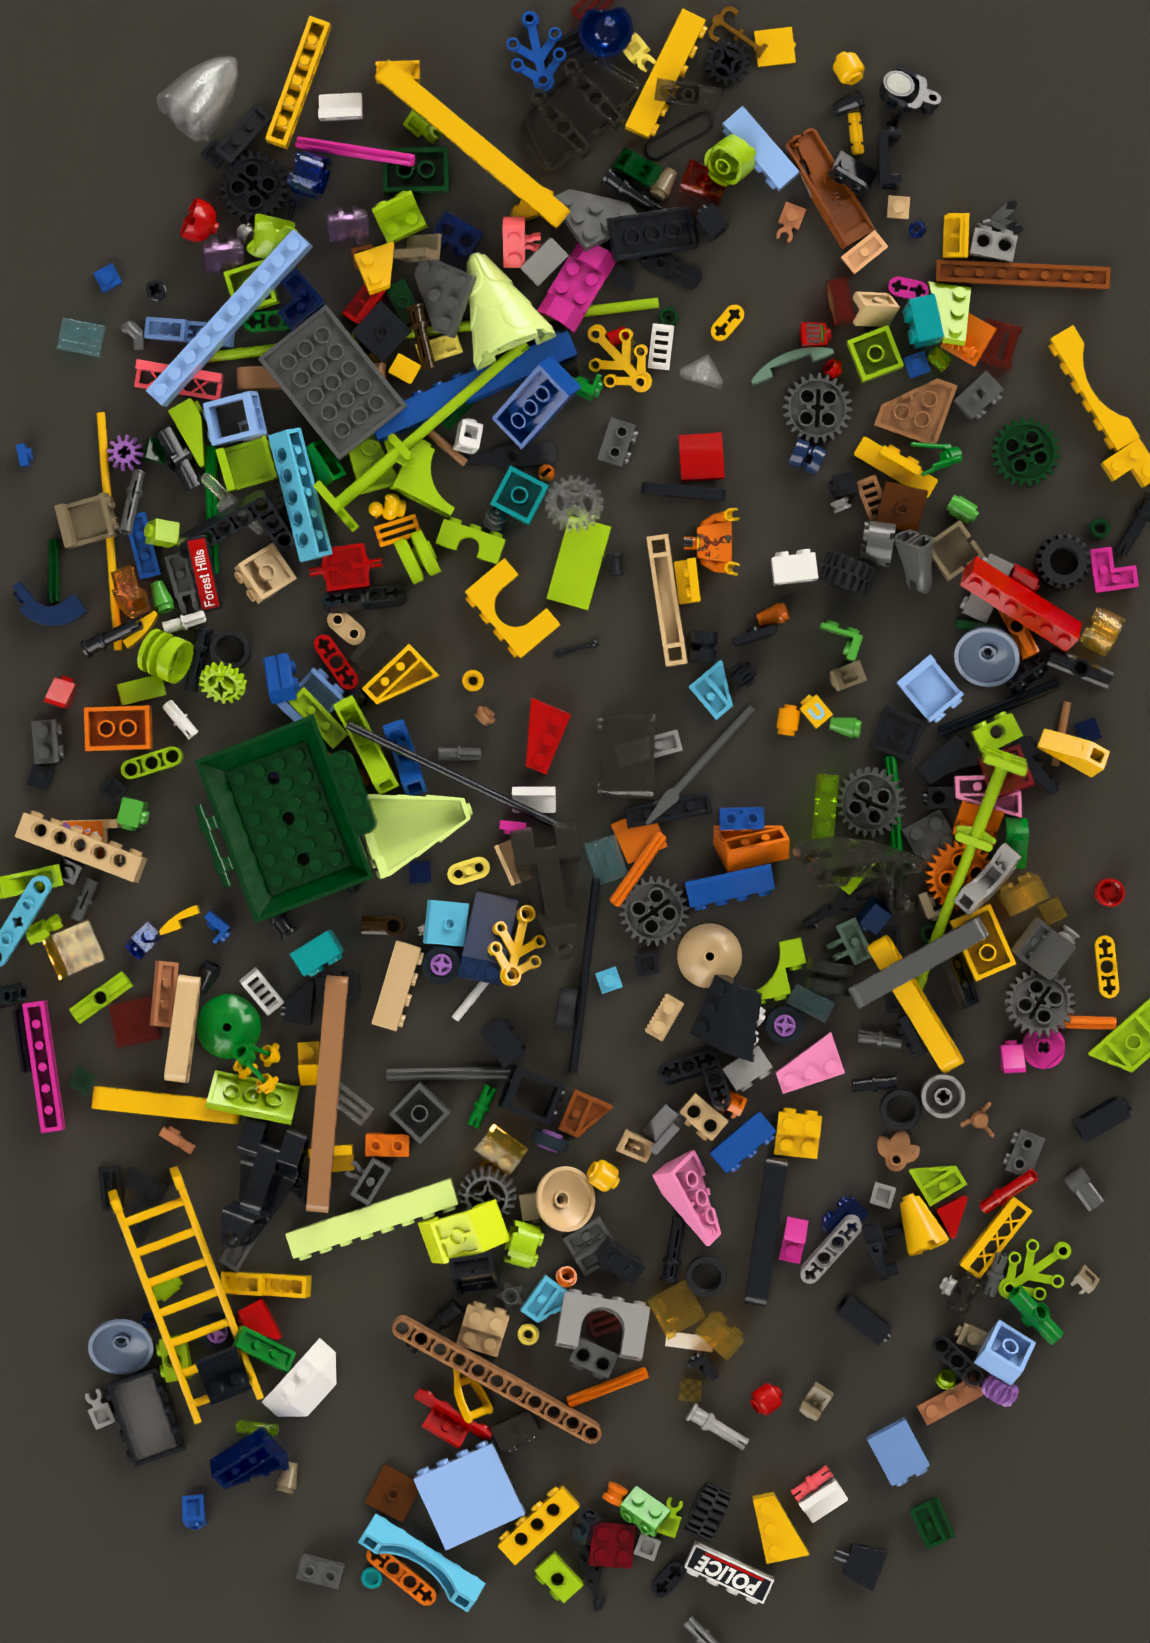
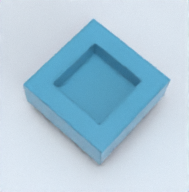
[595,966,623,994]

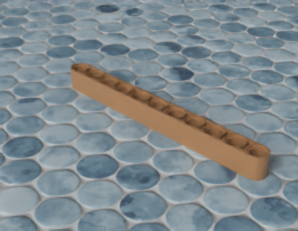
[306,975,349,1213]
[392,1315,601,1444]

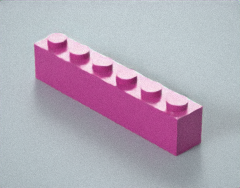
[22,1000,66,1133]

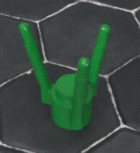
[910,442,962,476]

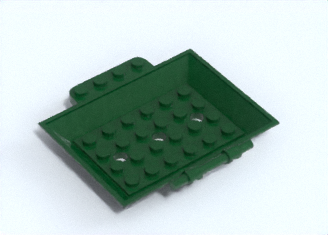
[194,714,377,923]

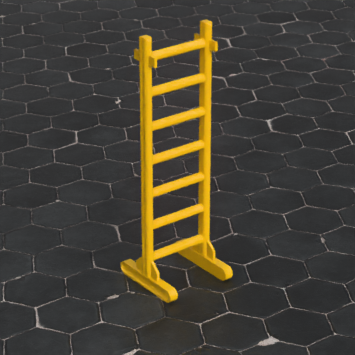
[108,1166,264,1424]

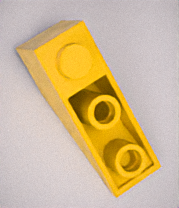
[1037,728,1110,778]

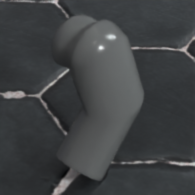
[121,321,144,350]

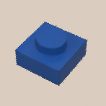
[93,263,123,293]
[903,351,931,379]
[16,443,34,468]

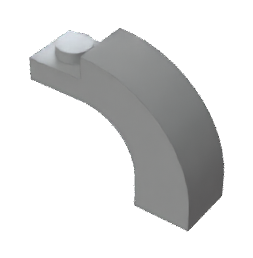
[954,843,1021,916]

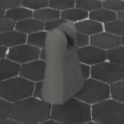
[894,530,934,594]

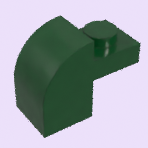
[613,148,663,187]

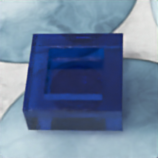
[1074,717,1102,741]
[409,861,431,883]

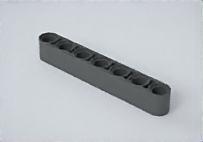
[848,916,989,1009]

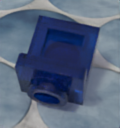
[126,922,163,960]

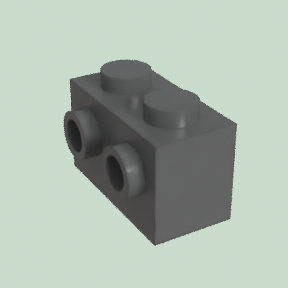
[597,417,638,468]
[1002,1128,1045,1176]

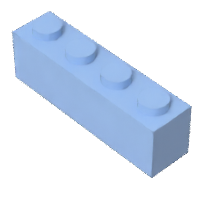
[722,106,800,191]

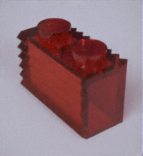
[826,277,855,326]

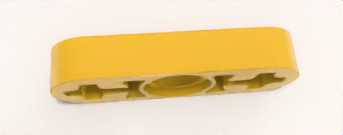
[1094,935,1119,998]

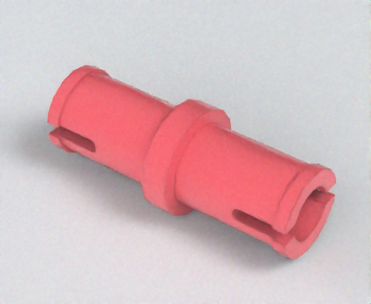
[791,1465,833,1502]

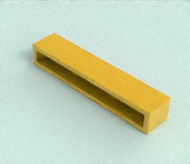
[625,8,708,140]

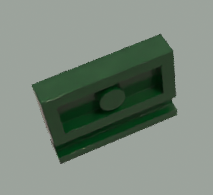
[908,1496,956,1550]

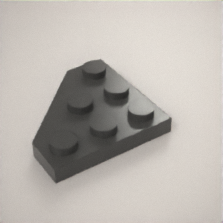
[555,189,636,252]
[414,260,477,338]

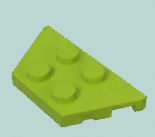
[1088,998,1150,1073]

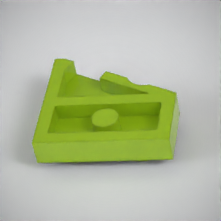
[908,1165,968,1207]

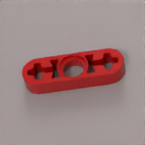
[314,635,359,690]

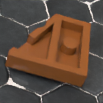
[558,1089,613,1138]

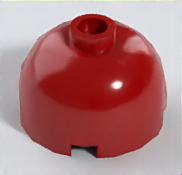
[180,197,219,242]

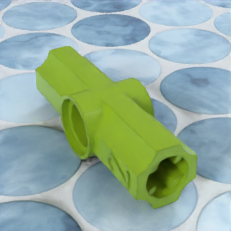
[69,971,133,1024]

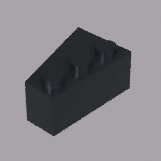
[120,1166,170,1245]

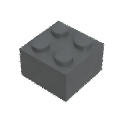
[389,1082,451,1144]

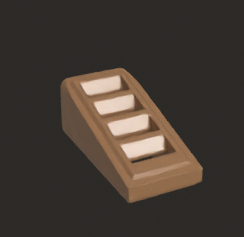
[856,475,882,521]

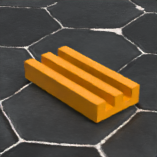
[374,514,420,548]

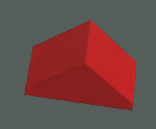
[935,1194,968,1239]

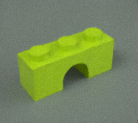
[436,517,506,565]

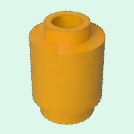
[776,704,801,736]

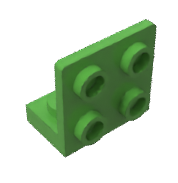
[819,620,863,662]

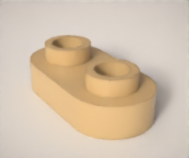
[327,612,366,645]

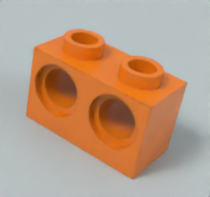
[365,1133,410,1157]

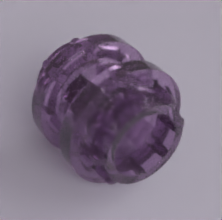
[326,205,369,245]
[202,236,244,276]

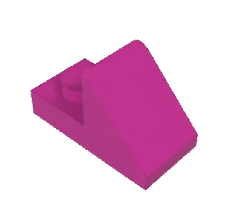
[778,1216,809,1264]

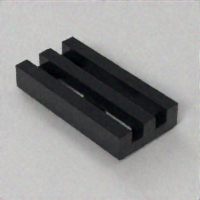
[547,27,590,63]
[98,1165,124,1211]

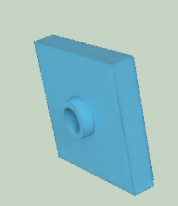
[423,900,469,947]

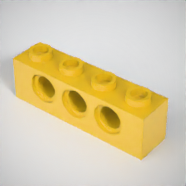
[498,1485,580,1565]

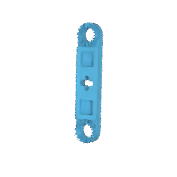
[0,875,52,967]

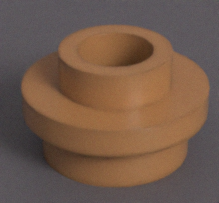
[475,706,495,726]

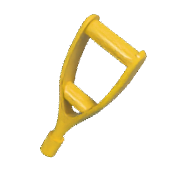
[444,1349,493,1423]

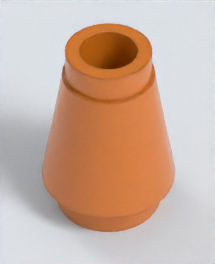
[756,602,790,627]

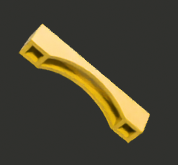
[1048,325,1140,452]

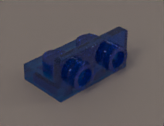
[820,1195,869,1244]

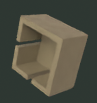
[932,520,985,582]

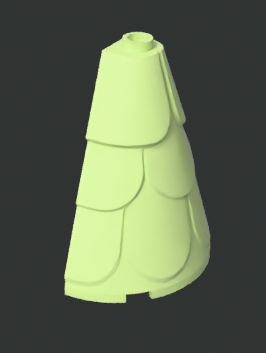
[466,252,557,371]
[362,794,473,879]

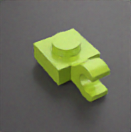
[402,110,442,144]

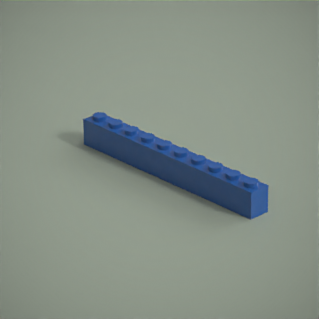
[375,330,578,443]

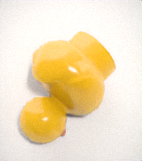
[368,493,406,520]

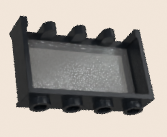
[105,1366,186,1467]

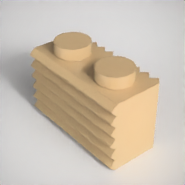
[645,993,684,1041]

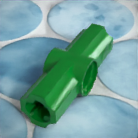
[1007,1285,1063,1345]

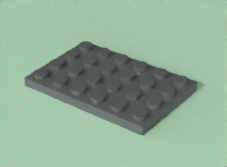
[258,305,408,461]

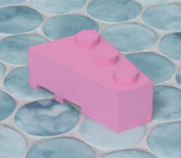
[953,775,1022,818]
[775,1031,845,1094]

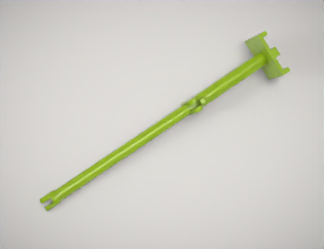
[313,343,530,532]
[915,745,1028,991]

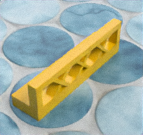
[959,1196,1033,1279]

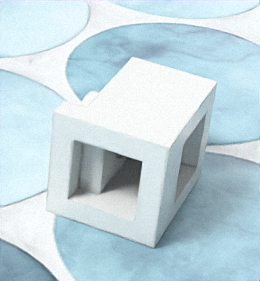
[453,418,483,454]

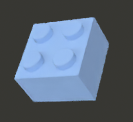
[974,1320,1036,1386]

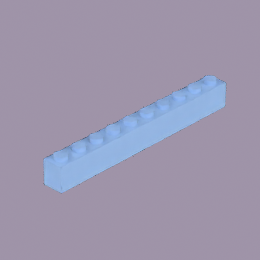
[146,229,313,407]

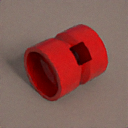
[1094,878,1125,907]

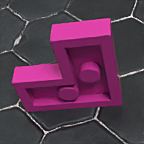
[1089,547,1139,593]

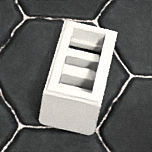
[648,323,674,371]
[240,967,285,1016]

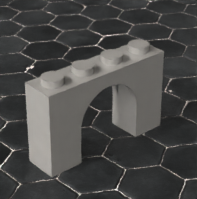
[555,1289,651,1361]

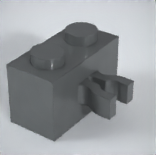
[953,370,1004,421]
[345,1156,392,1206]

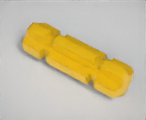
[848,112,864,155]

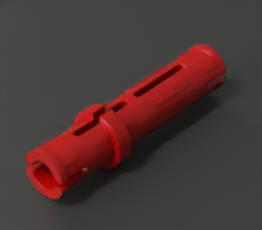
[979,1169,1039,1214]

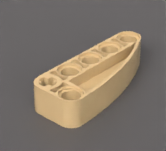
[164,974,201,1083]

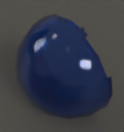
[578,7,633,58]

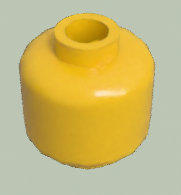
[833,52,865,85]
[586,1160,620,1192]

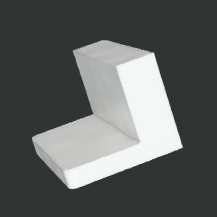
[318,93,363,121]
[512,787,556,813]
[798,1478,848,1523]

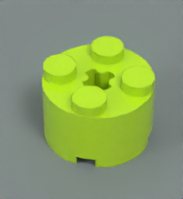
[704,134,756,186]
[503,1220,544,1268]

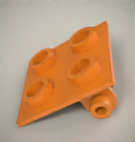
[940,313,997,367]
[952,801,1005,845]

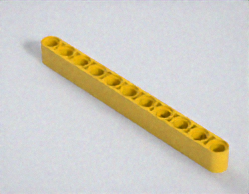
[375,59,571,228]

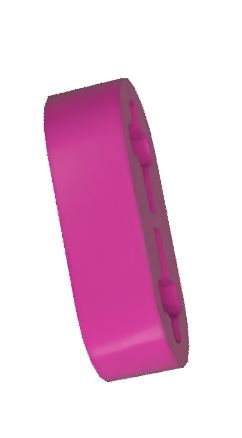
[888,276,929,300]

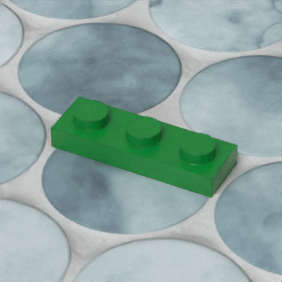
[232,1326,296,1373]

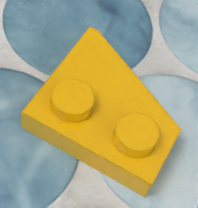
[354,241,394,295]

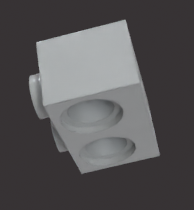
[968,225,1018,263]

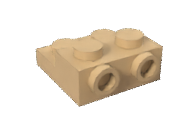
[234,543,297,604]
[457,1301,510,1357]

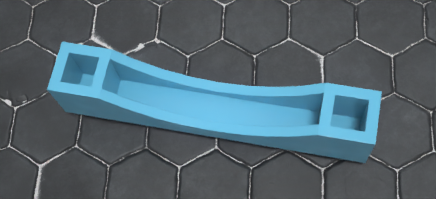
[358,1514,486,1612]

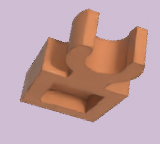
[776,202,806,243]
[159,1125,196,1154]

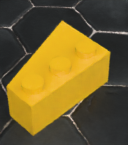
[362,644,440,705]
[752,1492,809,1564]

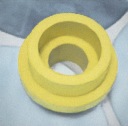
[518,1323,539,1345]

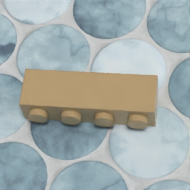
[371,940,424,1031]

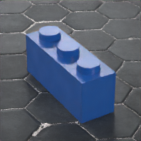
[709,1110,776,1173]

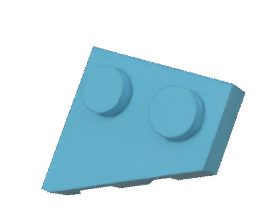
[689,660,733,720]
[520,1274,569,1323]

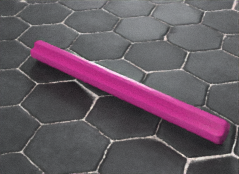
[295,136,415,166]

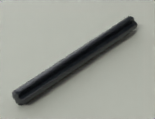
[937,679,1060,737]

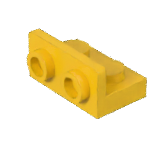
[674,558,701,605]

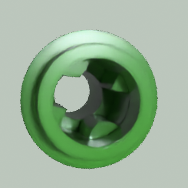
[150,580,175,614]
[829,717,862,739]

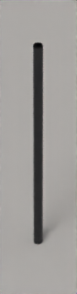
[345,721,564,831]

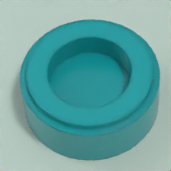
[361,1566,383,1589]

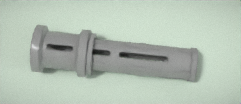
[685,1403,749,1451]

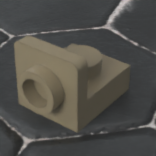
[917,892,942,921]
[953,1321,987,1353]

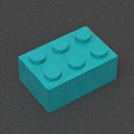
[902,293,944,349]
[290,929,345,977]

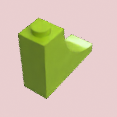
[390,439,455,518]

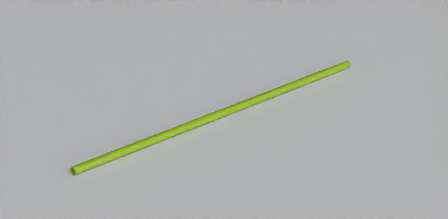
[208,297,659,363]

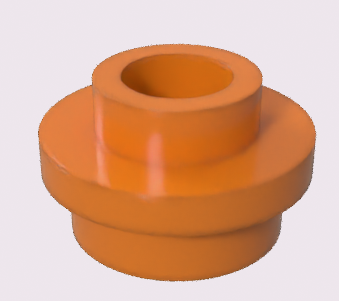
[555,1266,577,1288]

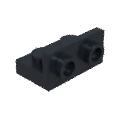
[827,151,878,196]

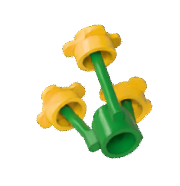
[233,1043,280,1094]

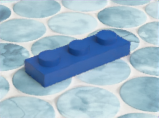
[128,511,162,580]

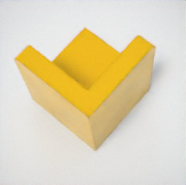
[388,353,422,384]

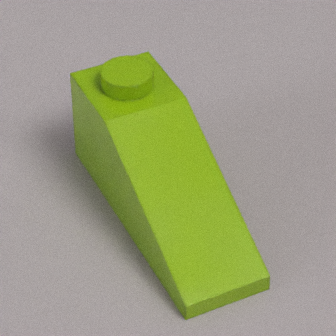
[168,398,205,469]

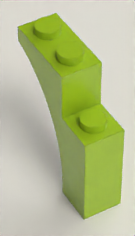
[333,695,399,795]

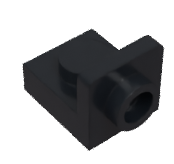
[687,1351,719,1381]

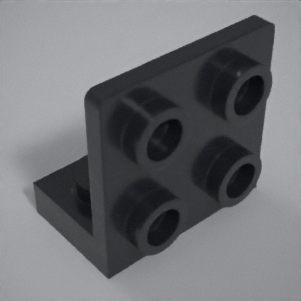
[195,1346,252,1405]

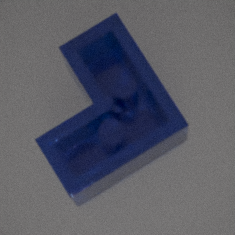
[277,268,326,331]

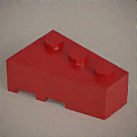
[526,698,571,775]

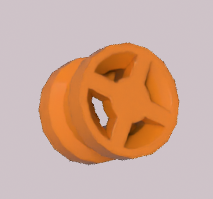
[602,1481,628,1507]

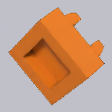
[721,1089,747,1119]

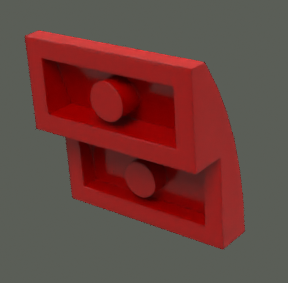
[679,432,725,482]

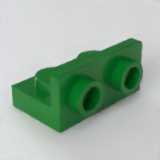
[572,374,603,401]

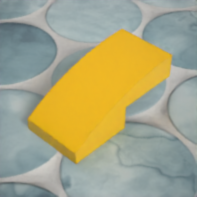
[123,611,159,649]
[159,905,201,935]

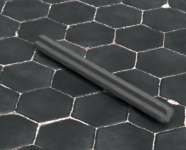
[385,1067,512,1081]

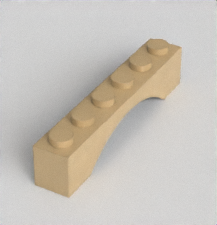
[646,534,687,667]

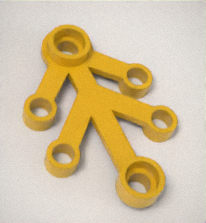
[588,324,652,392]
[487,905,546,986]

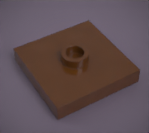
[875,480,928,532]
[364,1464,419,1523]

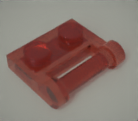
[978,317,1023,370]

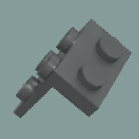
[1011,916,1075,980]

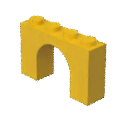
[465,558,561,659]

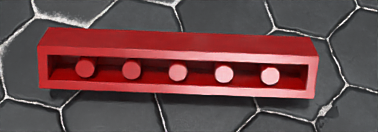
[960,556,1082,652]

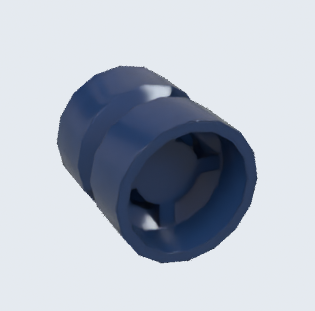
[788,438,827,476]

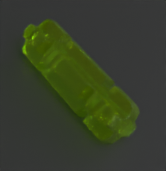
[236,1420,279,1436]

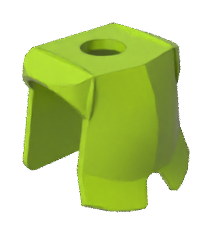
[246,214,298,259]

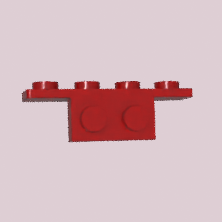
[414,1389,493,1449]

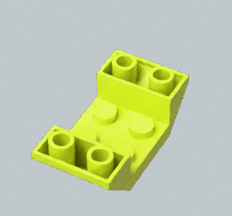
[418,1199,510,1264]

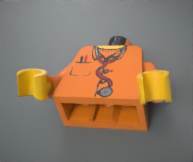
[684,508,740,576]

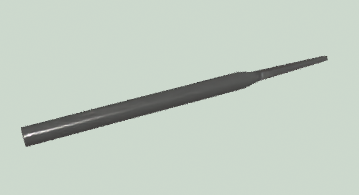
[646,705,755,825]

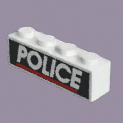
[684,1541,774,1605]

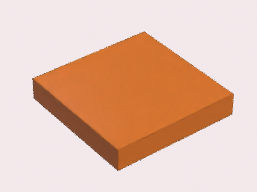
[611,819,668,864]

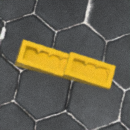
[221,1271,312,1298]

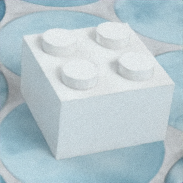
[770,549,818,586]

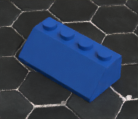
[684,863,775,911]

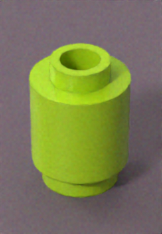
[152,1276,183,1302]

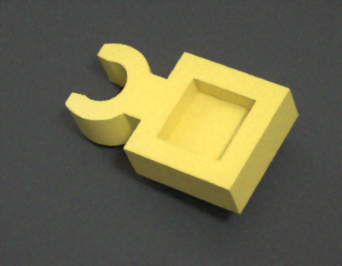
[620,32,656,72]

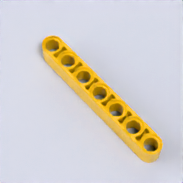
[867,935,964,1074]
[91,1086,241,1124]

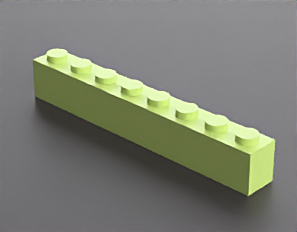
[285,1178,459,1261]

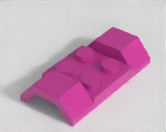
[537,242,617,333]

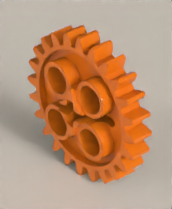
[925,840,991,911]

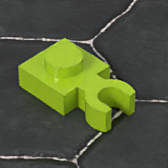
[26,914,63,945]
[657,1497,683,1538]

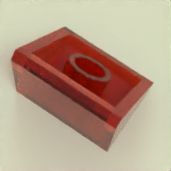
[679,159,727,205]

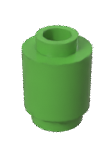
[946,494,979,525]

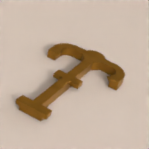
[709,6,768,58]

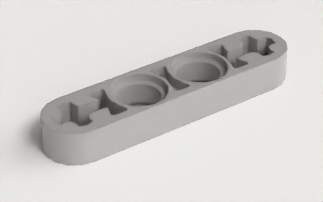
[800,1214,862,1284]

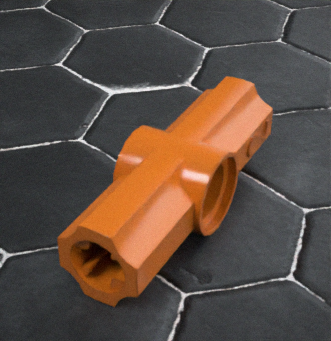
[996,608,1040,660]

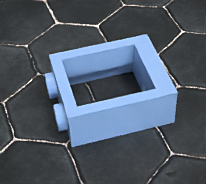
[203,391,267,446]

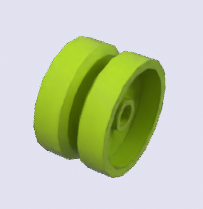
[393,529,442,585]

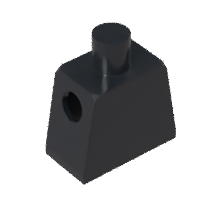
[833,1542,887,1591]

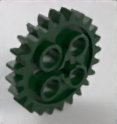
[990,417,1061,488]

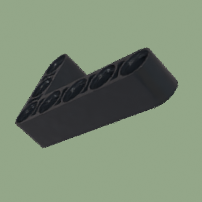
[177,490,294,559]

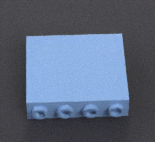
[413,1440,525,1550]

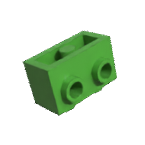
[116,797,150,831]

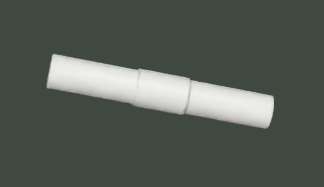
[451,982,489,1022]

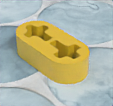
[711,305,744,342]

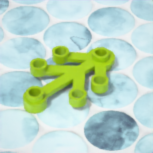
[998,1239,1071,1300]

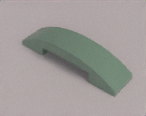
[751,347,834,386]

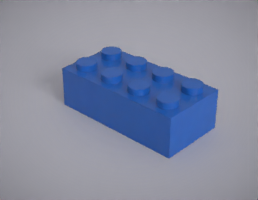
[492,356,581,449]

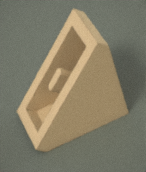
[616,1129,654,1163]

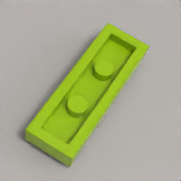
[288,687,348,749]

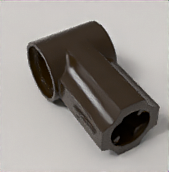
[361,915,405,936]

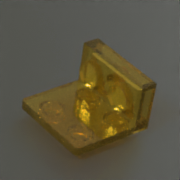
[42,921,105,980]
[648,1279,706,1340]

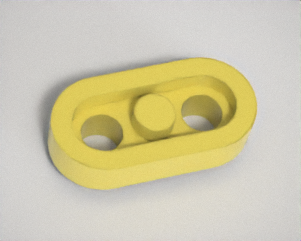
[447,857,490,885]

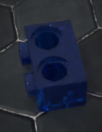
[433,211,484,258]

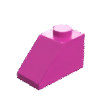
[999,1040,1026,1073]

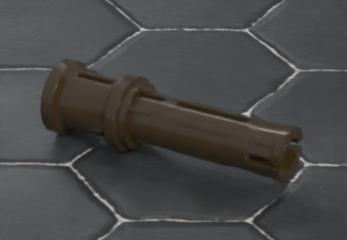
[405,303,436,371]

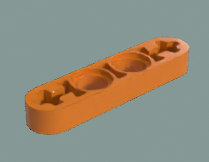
[366,1549,437,1606]

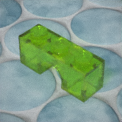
[811,774,839,841]

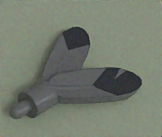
[976,200,1023,233]

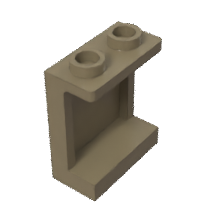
[54,492,120,549]

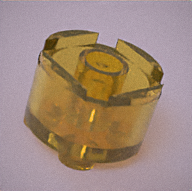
[1081,607,1126,658]

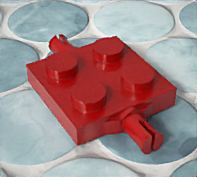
[309,543,383,592]

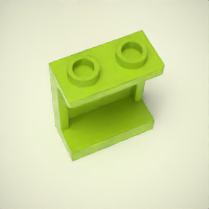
[216,435,279,493]

